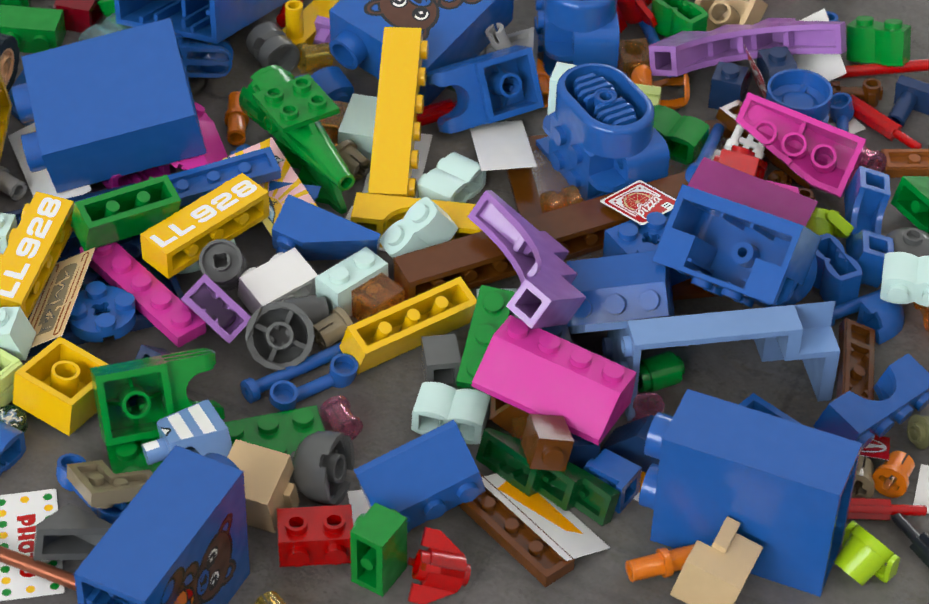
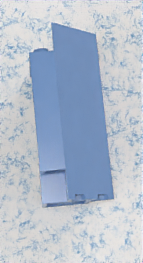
[568,301,840,421]

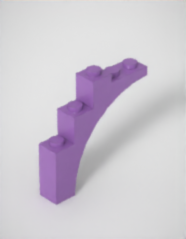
[649,18,847,77]
[468,190,586,329]

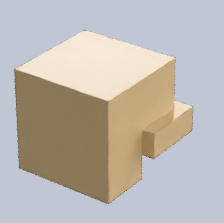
[227,439,300,533]
[670,516,763,604]

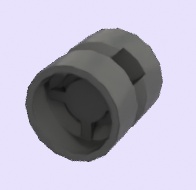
[246,22,300,72]
[199,239,248,291]

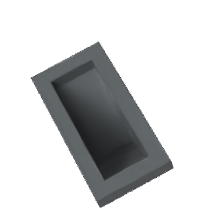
[33,503,112,561]

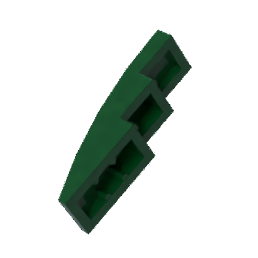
[476,428,621,526]

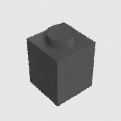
[421,334,461,388]

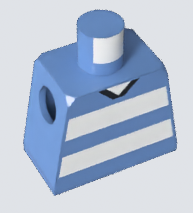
[142,399,232,465]

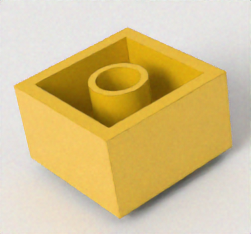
[12,337,109,436]

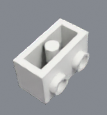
[237,247,318,315]

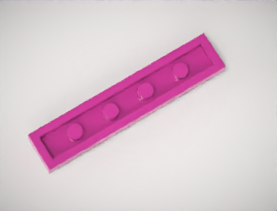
[79,242,206,348]

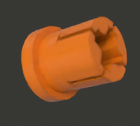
[872,451,915,498]

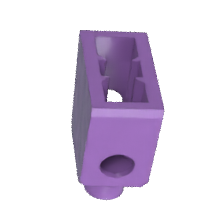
[181,273,251,344]

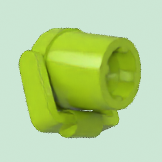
[806,207,854,239]
[833,520,900,586]

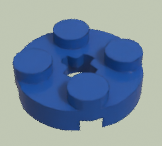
[68,281,136,343]

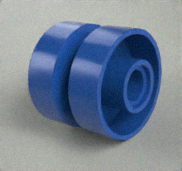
[765,69,833,124]

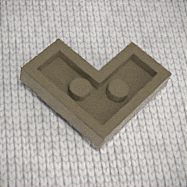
[67,460,153,509]

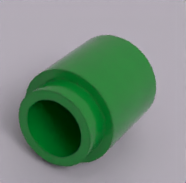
[637,351,685,393]

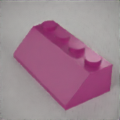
[471,315,637,445]

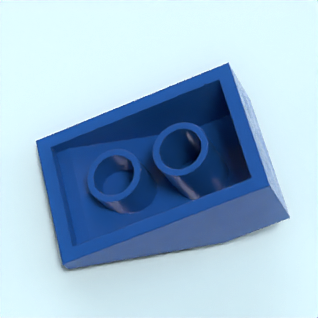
[272,194,381,261]

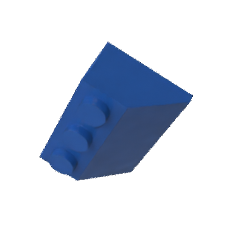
[567,251,675,327]
[354,420,486,533]

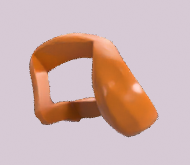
[631,64,690,109]

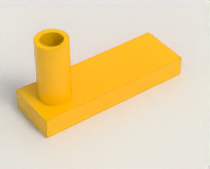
[282,0,340,55]

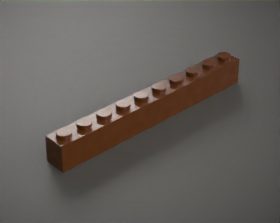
[393,171,689,301]

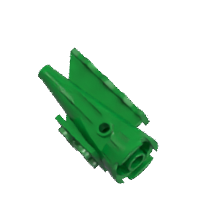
[239,65,355,214]

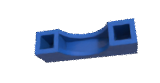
[844,166,894,288]
[813,353,929,450]

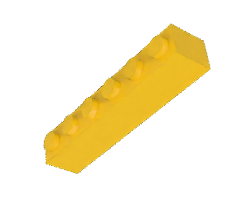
[368,27,428,198]

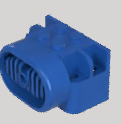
[534,0,620,77]
[536,63,670,201]
[652,184,822,308]

